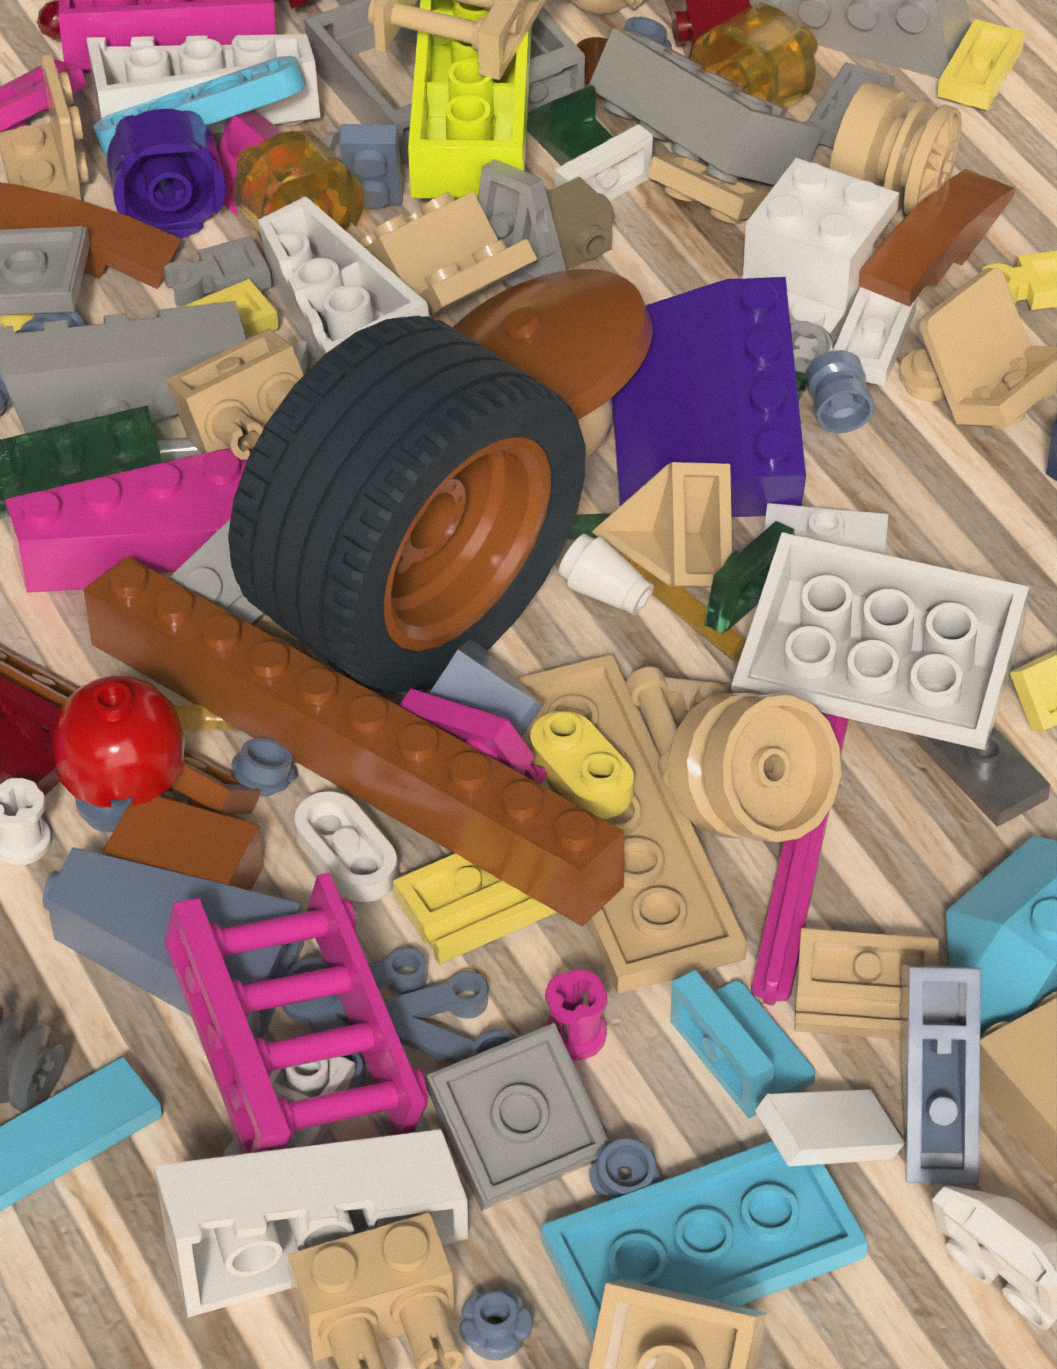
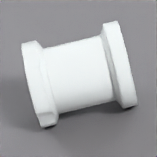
[0,778,52,865]

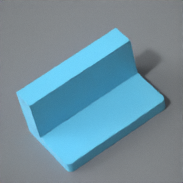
[670,970,815,1119]

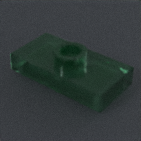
[704,521,795,634]

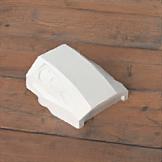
[932,1186,1057,1330]

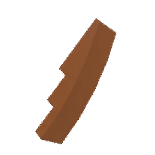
[859,169,1015,307]
[0,182,181,289]

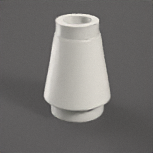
[558,534,654,616]

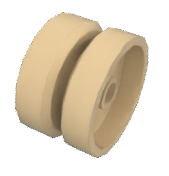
[668,693,841,842]

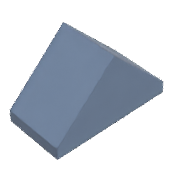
[429,639,543,737]

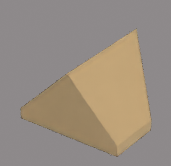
[591,462,733,588]

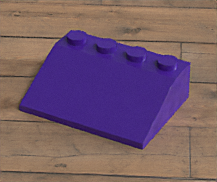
[612,277,806,517]

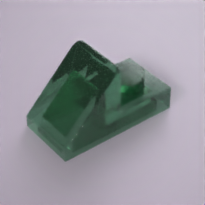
[527,85,613,166]

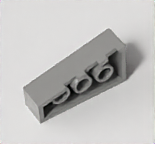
[749,0,970,79]
[588,28,824,185]
[0,301,248,450]

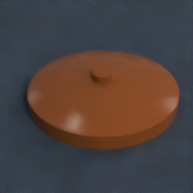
[453,269,653,420]

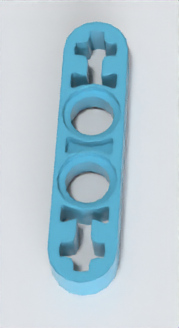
[93,56,306,155]

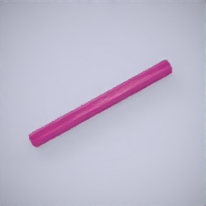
[751,713,849,1006]

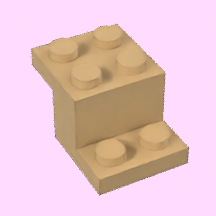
[358,192,537,318]

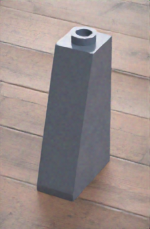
[43,847,304,1039]

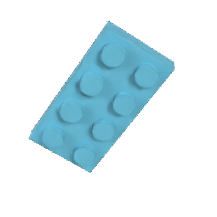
[541,1141,868,1346]

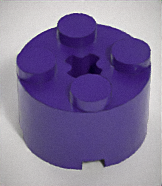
[107,109,226,238]

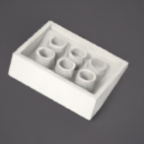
[731,532,1029,750]

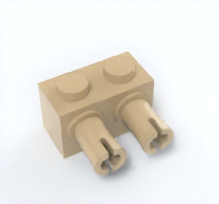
[165,328,303,459]
[288,1212,464,1369]

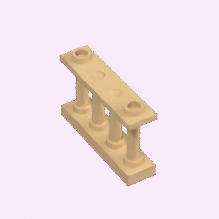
[368,0,546,80]

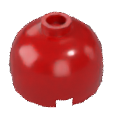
[52,675,185,808]

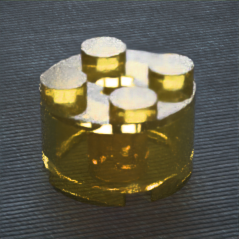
[691,2,818,110]
[233,129,364,240]

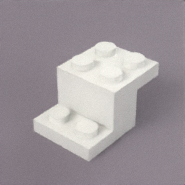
[741,158,899,360]

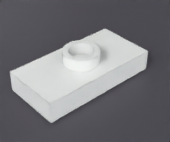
[761,503,889,562]

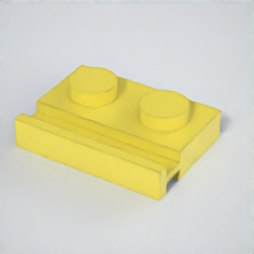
[393,853,557,965]

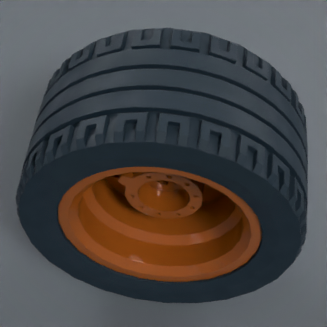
[228,315,586,694]

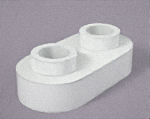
[294,791,398,902]

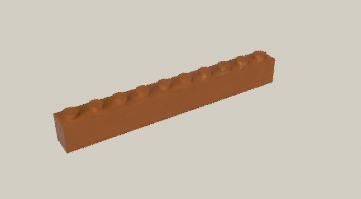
[83,556,624,926]

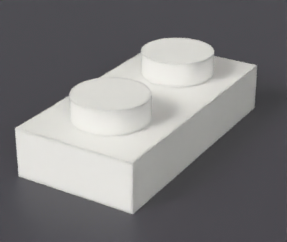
[554,124,653,201]
[833,287,917,386]

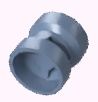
[805,350,874,433]

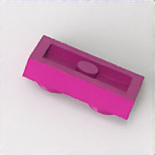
[0,59,87,132]

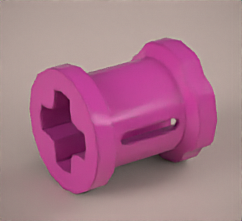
[545,969,608,1061]

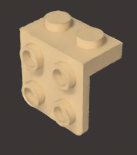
[920,268,1057,430]

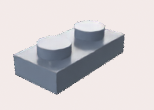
[340,124,403,209]

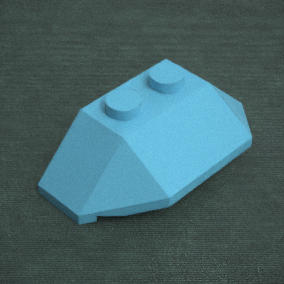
[945,836,1057,1035]

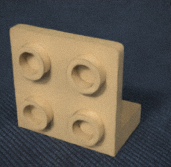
[0,54,89,200]

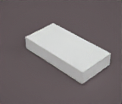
[755,1089,905,1166]

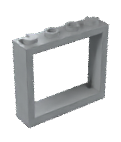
[304,0,585,165]

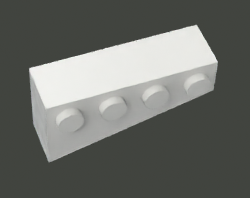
[86,34,320,133]
[258,196,430,363]
[154,1129,469,1317]

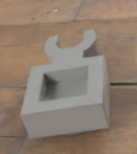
[163,236,272,306]

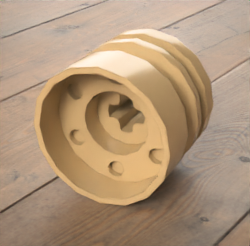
[829,81,962,216]

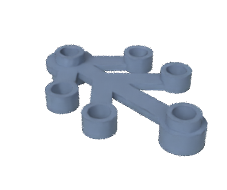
[282,948,519,1115]

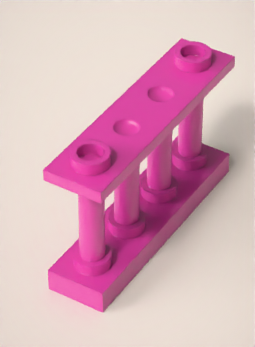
[164,873,428,1154]

